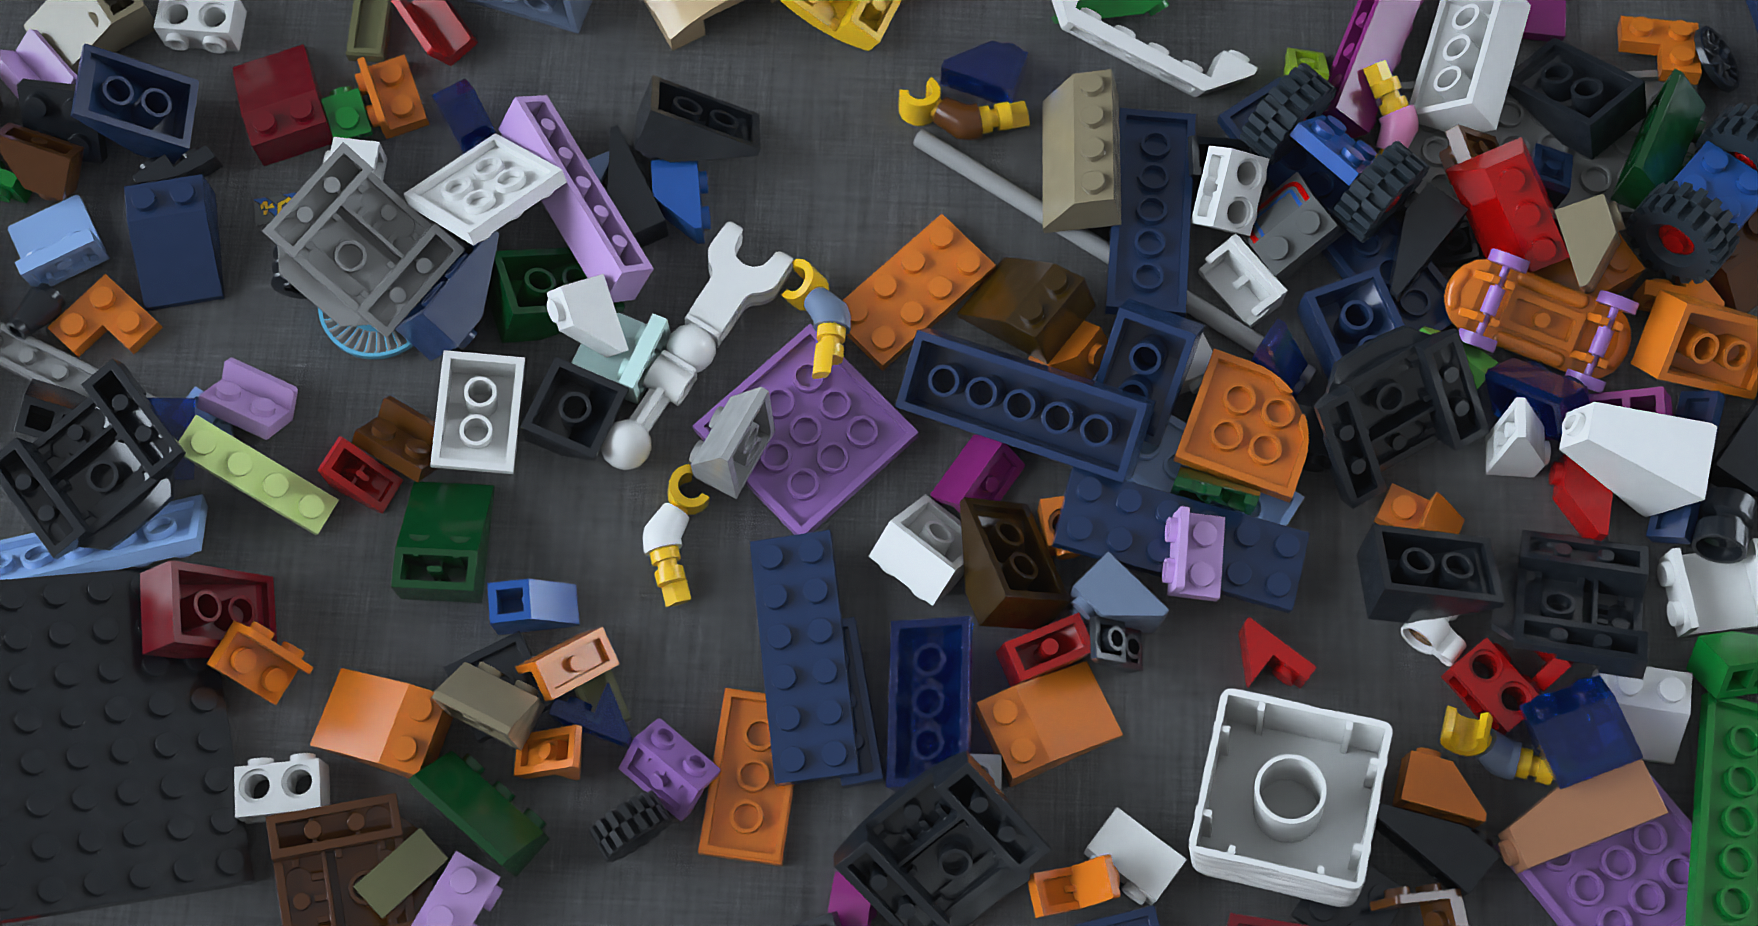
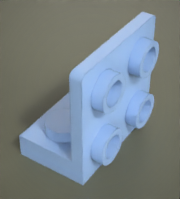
[8,195,110,287]

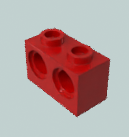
[1440,637,1544,735]

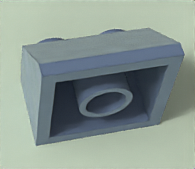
[1068,551,1169,633]

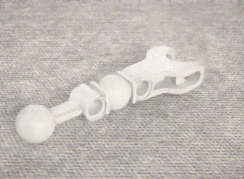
[601,222,793,470]

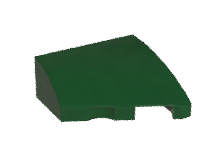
[1170,465,1261,516]

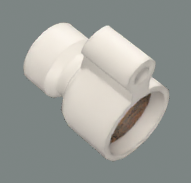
[1400,615,1466,666]

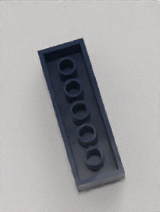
[895,328,1156,483]

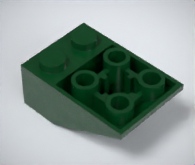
[391,481,495,603]

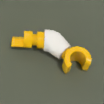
[642,464,710,607]

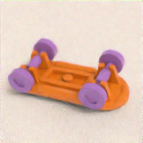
[1444,248,1639,393]

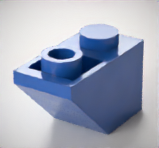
[651,159,711,244]
[487,579,580,635]

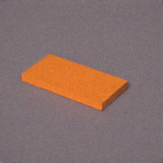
[698,688,795,866]

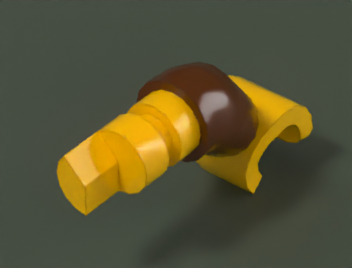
[899,77,1030,140]

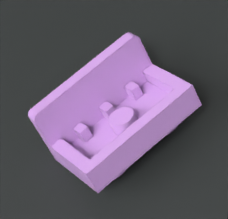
[411,851,503,926]

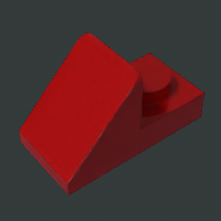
[1238,617,1317,689]

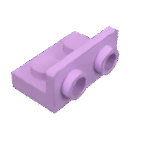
[197,357,298,440]
[1162,506,1225,601]

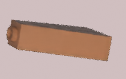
[1498,733,1669,874]

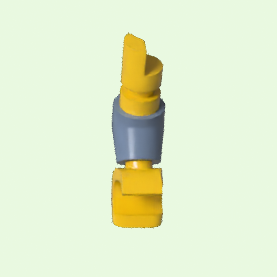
[781,259,851,379]
[1440,705,1578,786]

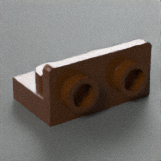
[351,396,438,482]

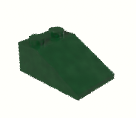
[487,247,625,343]

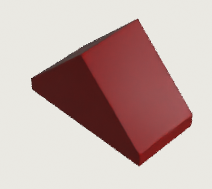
[317,436,403,514]

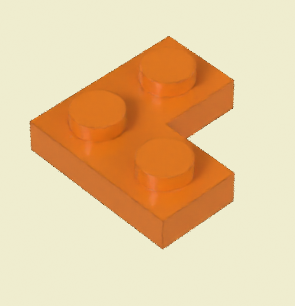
[1617,16,1702,85]
[47,274,163,358]

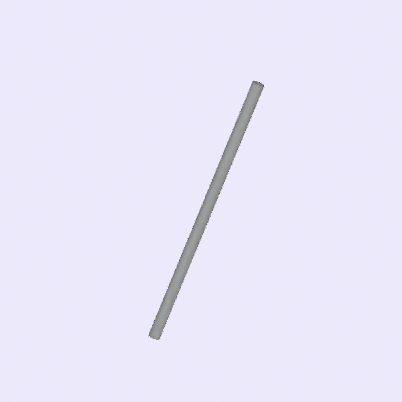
[913,129,1317,386]

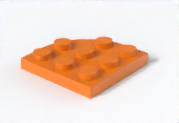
[1173,348,1309,503]

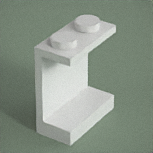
[1657,538,1758,638]

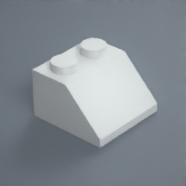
[869,494,964,606]
[1588,666,1692,765]

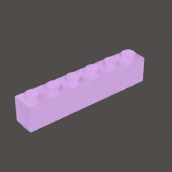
[498,95,654,302]

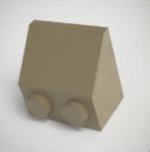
[1555,193,1626,294]
[432,662,545,751]

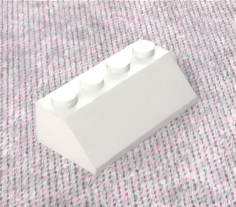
[1409,0,1531,132]

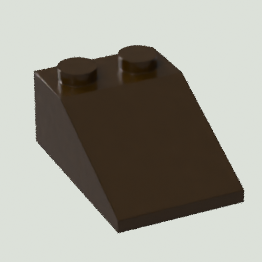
[957,257,1096,364]
[960,497,1071,630]

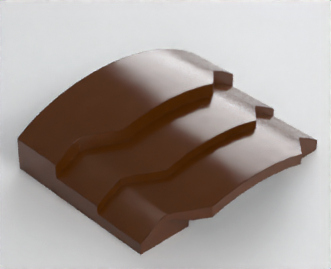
[266,793,433,926]

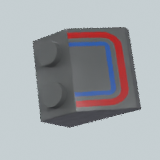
[1244,172,1346,282]

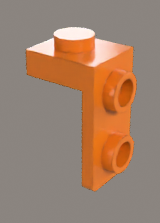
[1027,854,1120,918]

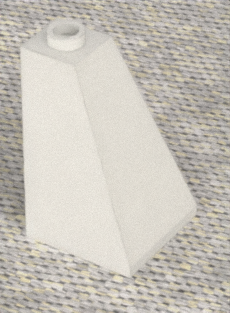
[1559,402,1717,517]

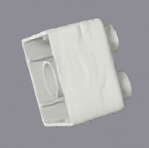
[1189,689,1392,907]

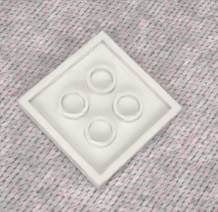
[404,133,567,246]

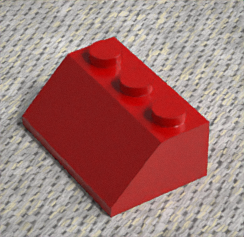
[1446,137,1570,273]

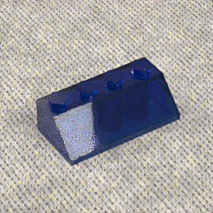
[886,616,973,792]

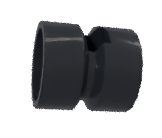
[1691,487,1757,564]

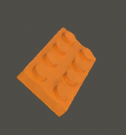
[843,214,996,371]

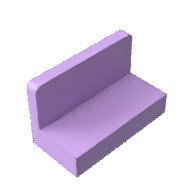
[0,29,77,99]

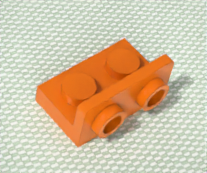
[355,54,430,139]
[207,621,314,705]

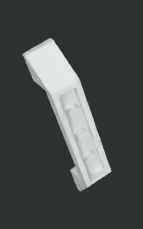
[1052,0,1258,97]

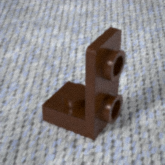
[1369,883,1469,926]

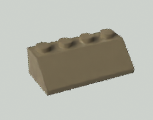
[1043,69,1122,233]

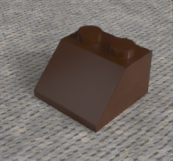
[1708,209,1758,313]

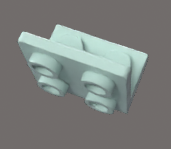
[571,313,671,405]

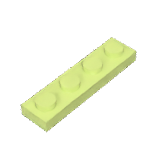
[178,415,339,535]

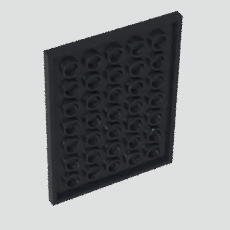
[0,563,254,924]

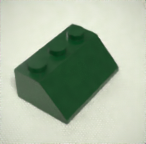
[1610,69,1706,210]
[408,750,550,877]

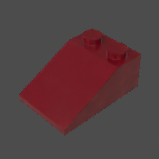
[232,44,333,167]
[140,560,277,659]

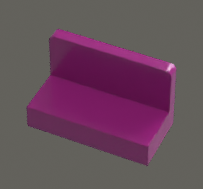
[931,434,1026,513]

